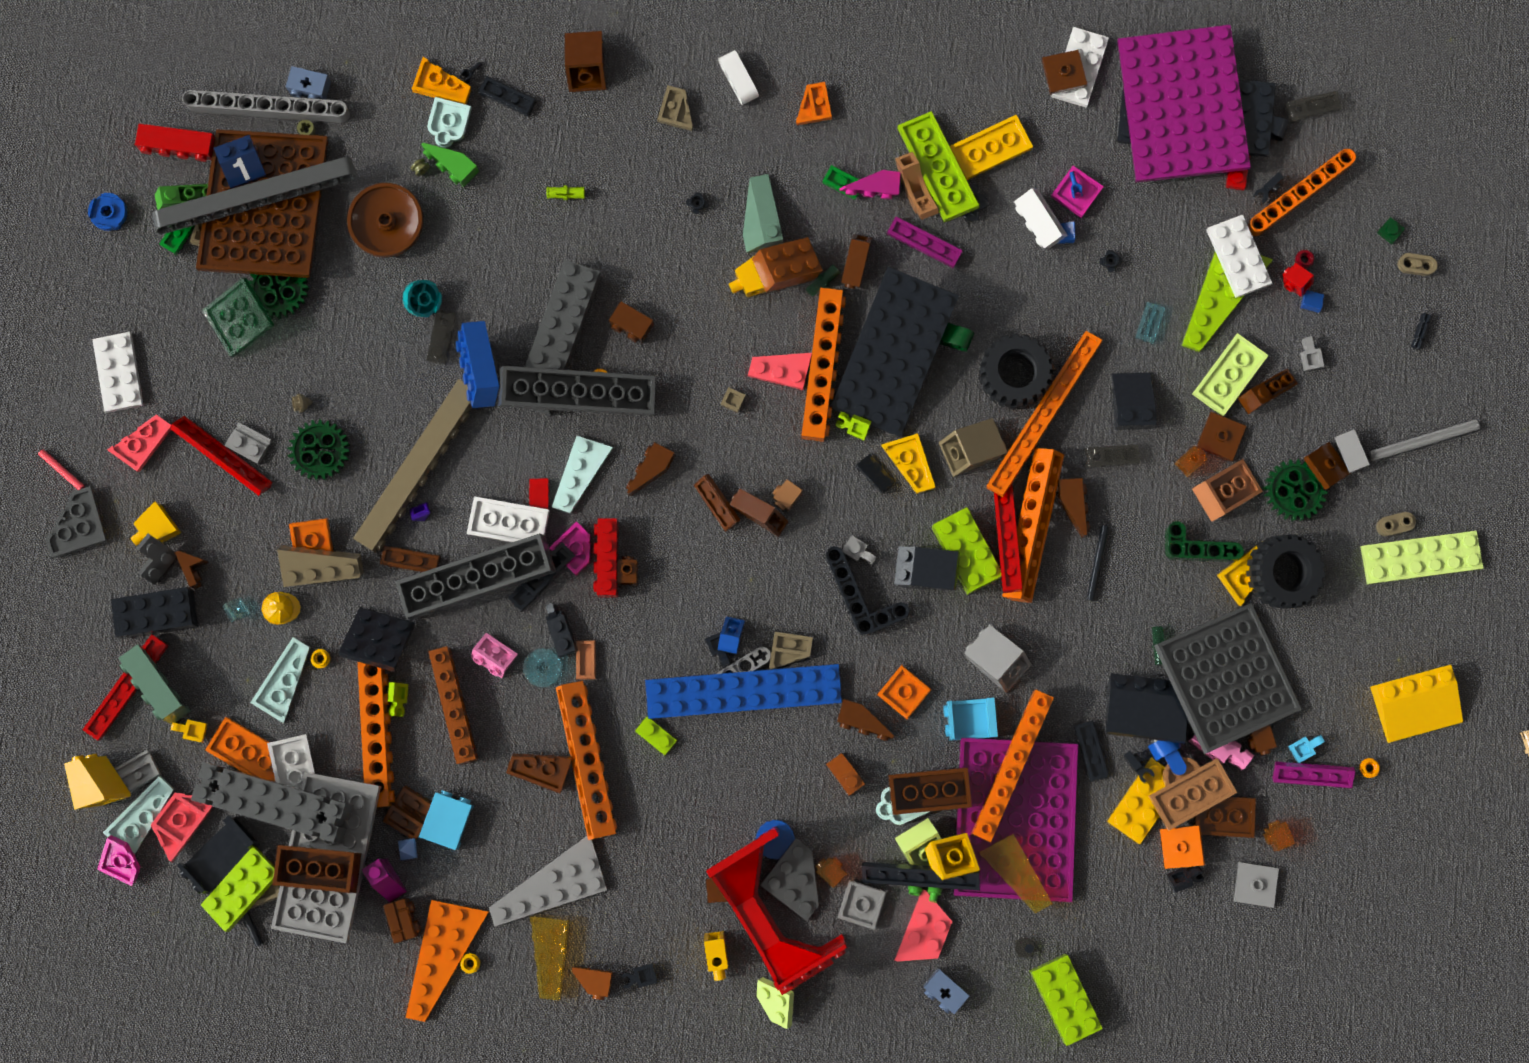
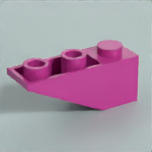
[839,170,900,200]

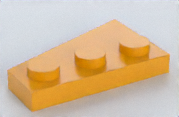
[412,57,471,105]

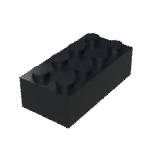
[111,587,198,639]

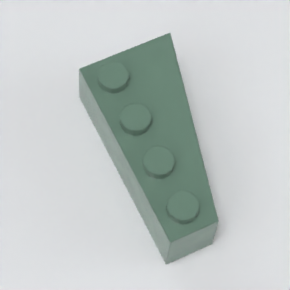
[118,644,191,725]

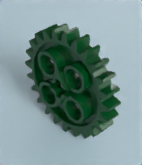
[246,274,309,320]
[287,419,351,481]
[1263,459,1328,522]

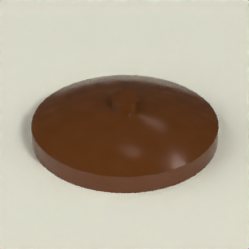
[347,183,423,258]

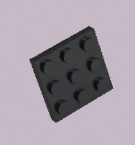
[339,607,415,672]

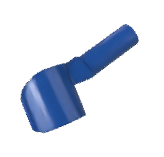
[1069,172,1083,198]

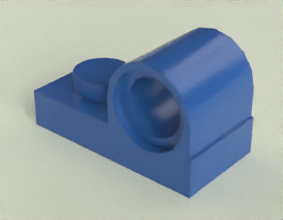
[718,616,745,654]

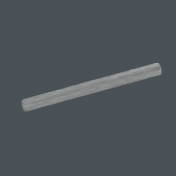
[1369,419,1480,461]

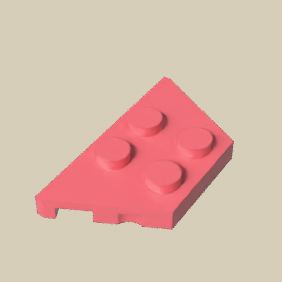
[151,793,214,863]
[894,889,953,962]

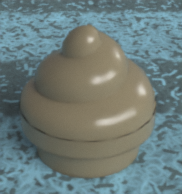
[292,394,312,413]

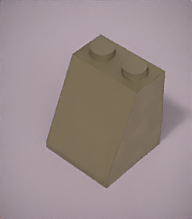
[938,418,1008,477]

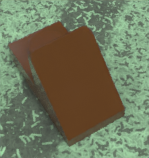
[175,551,208,589]

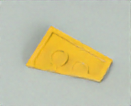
[881,433,935,494]
[1217,541,1263,606]

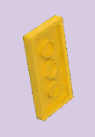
[949,115,1033,180]
[1107,758,1165,845]

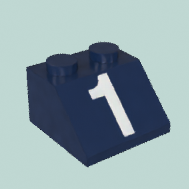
[214,135,266,189]

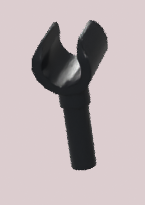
[459,62,482,84]

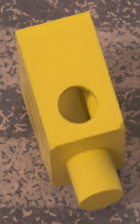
[729,256,766,297]
[131,501,181,546]
[704,931,728,981]

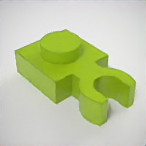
[836,412,871,440]
[388,682,408,717]

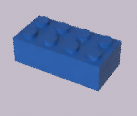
[456,321,499,408]

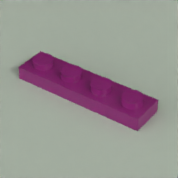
[887,217,963,268]
[1272,761,1355,788]

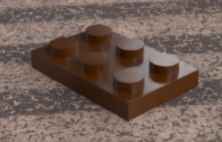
[1194,797,1256,838]

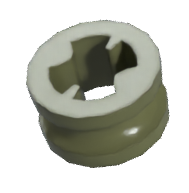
[297,120,316,135]
[411,158,430,177]

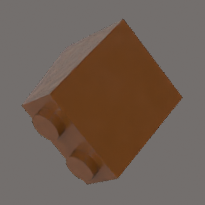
[565,31,606,92]

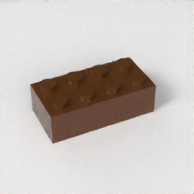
[888,768,972,815]
[272,845,362,893]

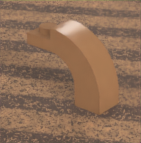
[895,152,939,220]

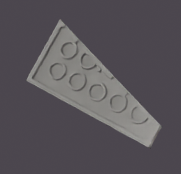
[489,836,607,927]

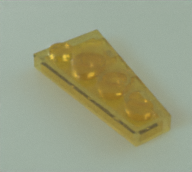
[979,833,1053,913]
[530,916,569,1001]

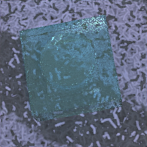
[222,597,250,622]

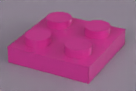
[1051,166,1104,218]

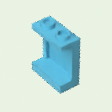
[943,698,998,741]
[419,790,474,850]

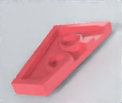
[748,353,812,390]
[107,415,171,472]

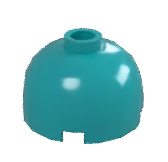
[403,279,442,317]

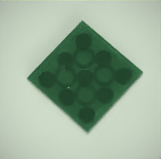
[202,278,274,357]

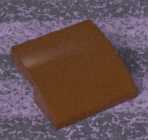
[383,785,432,841]

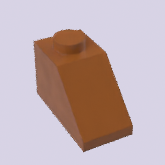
[826,753,865,796]
[572,966,613,1000]

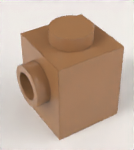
[773,479,802,511]

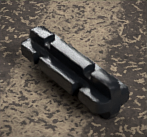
[1411,313,1432,350]

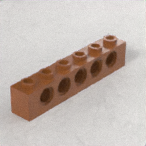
[428,646,479,765]

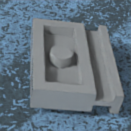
[225,422,272,465]
[114,750,162,793]

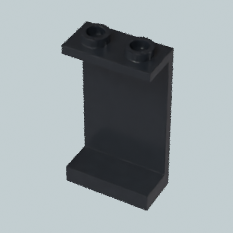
[177,815,260,895]

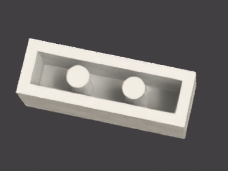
[1014,188,1068,248]

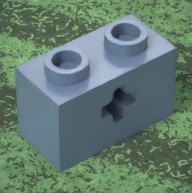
[286,66,331,100]
[923,969,969,1014]

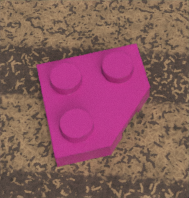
[549,521,591,576]
[97,835,140,886]

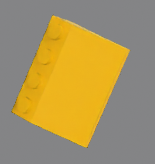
[1370,665,1463,743]

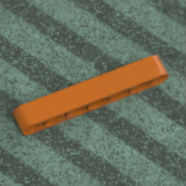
[1247,149,1356,236]

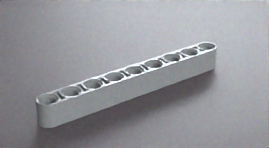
[182,90,350,123]

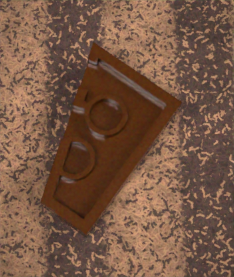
[506,753,573,793]

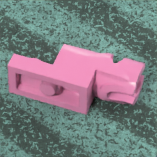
[1188,734,1254,770]

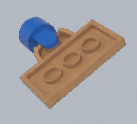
[1148,740,1237,831]

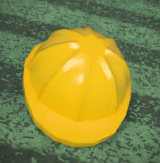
[261,592,301,625]

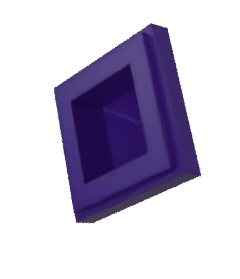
[410,502,430,521]

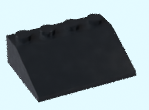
[1106,673,1187,744]

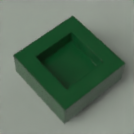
[1377,217,1405,244]

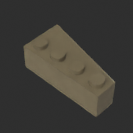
[277,545,364,587]

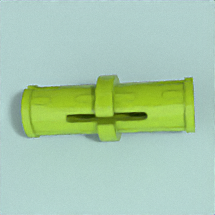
[546,185,585,200]

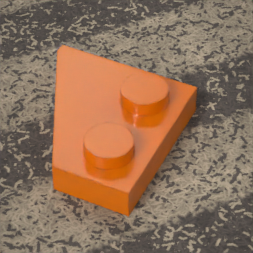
[796,82,832,126]

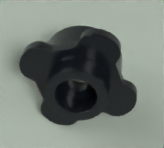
[686,192,708,214]
[1099,250,1122,272]

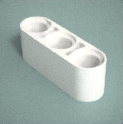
[718,50,759,105]

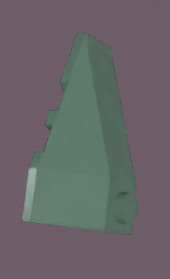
[743,174,783,253]

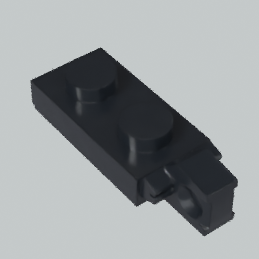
[546,603,578,658]

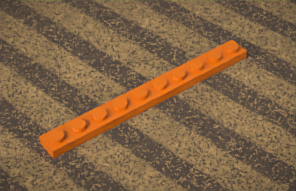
[986,331,1102,497]

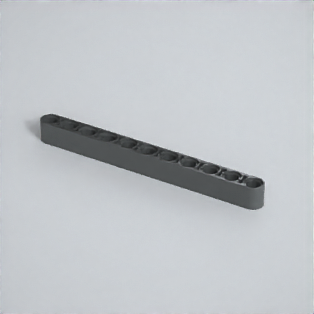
[152,157,357,234]

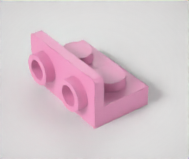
[471,633,518,678]

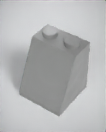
[964,624,1032,693]

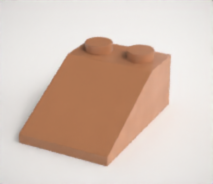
[1192,459,1263,522]

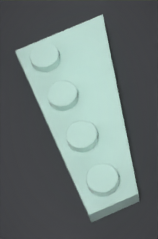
[552,436,613,514]
[250,637,310,723]
[103,776,174,855]

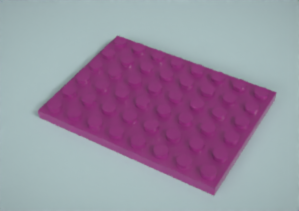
[1117,25,1250,183]
[954,738,1078,902]

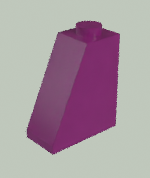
[362,858,407,902]

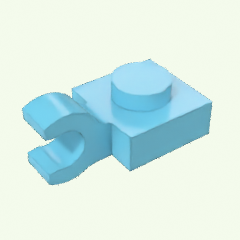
[1288,735,1325,763]

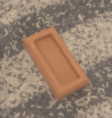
[576,640,596,680]

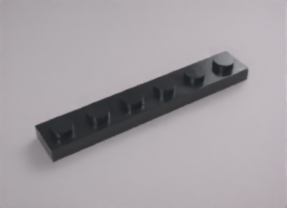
[862,862,981,891]

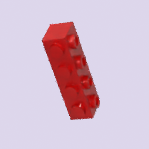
[135,124,215,162]
[593,518,619,598]

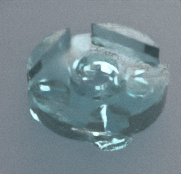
[523,648,562,688]

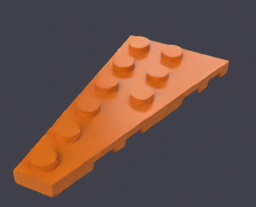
[406,900,489,1022]

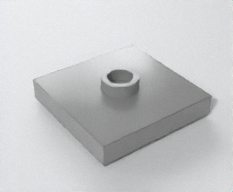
[1233,862,1279,908]
[837,880,887,930]

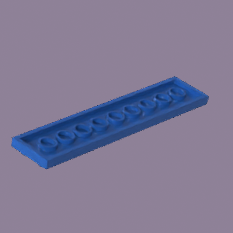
[645,664,842,719]

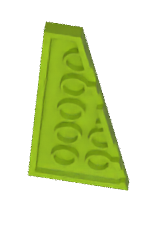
[1181,252,1273,352]

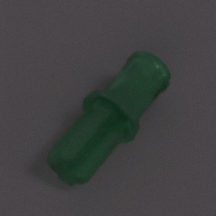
[806,264,840,297]
[1151,626,1165,665]

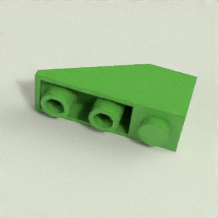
[421,143,479,187]
[155,184,208,210]

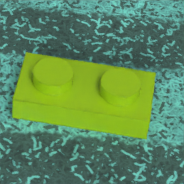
[635,716,677,755]

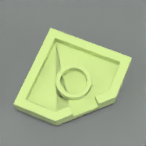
[757,977,794,1029]

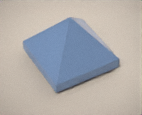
[398,838,418,860]

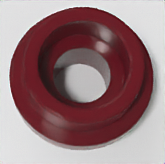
[1295,250,1314,269]

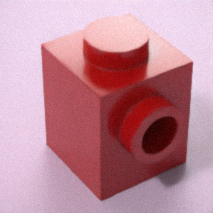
[1283,263,1314,297]

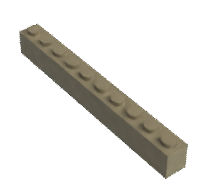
[353,379,472,553]

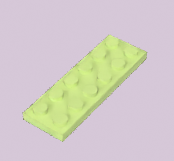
[1360,531,1483,584]

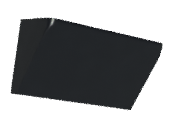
[856,454,895,494]

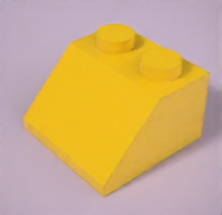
[925,833,980,880]

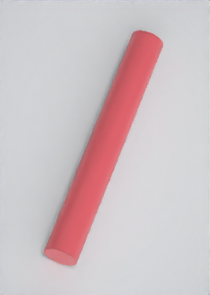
[38,449,85,490]

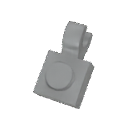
[1300,336,1325,371]
[842,535,876,565]

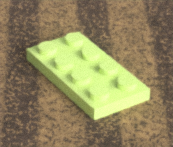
[1192,333,1268,416]

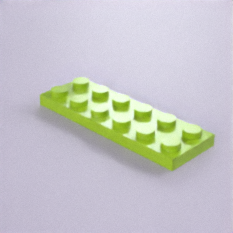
[897,111,979,223]

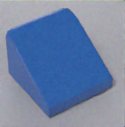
[1057,222,1075,244]
[1300,290,1324,313]

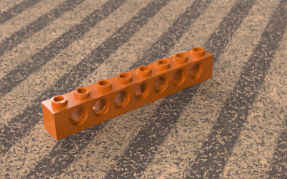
[801,288,846,442]
[1002,448,1064,603]
[358,662,395,808]
[556,681,617,840]
[971,690,1054,842]

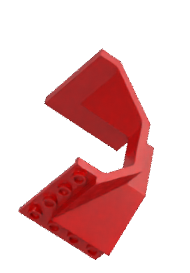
[706,826,847,995]

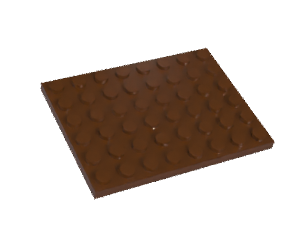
[196,129,329,278]

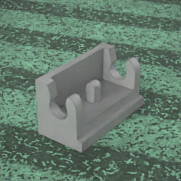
[1334,429,1370,473]

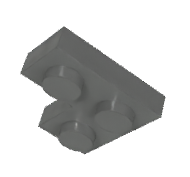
[136,533,177,585]

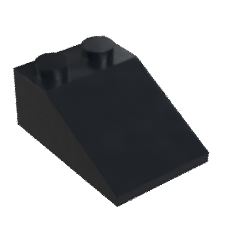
[1112,372,1156,430]
[894,546,960,591]

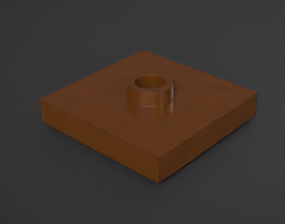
[1041,49,1087,95]
[1196,412,1246,462]
[1303,442,1351,490]

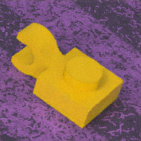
[171,719,208,743]

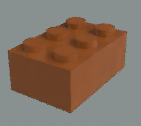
[752,237,823,293]

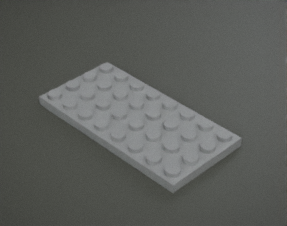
[271,772,381,943]

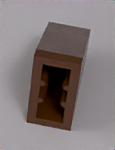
[841,234,872,289]
[730,489,788,537]

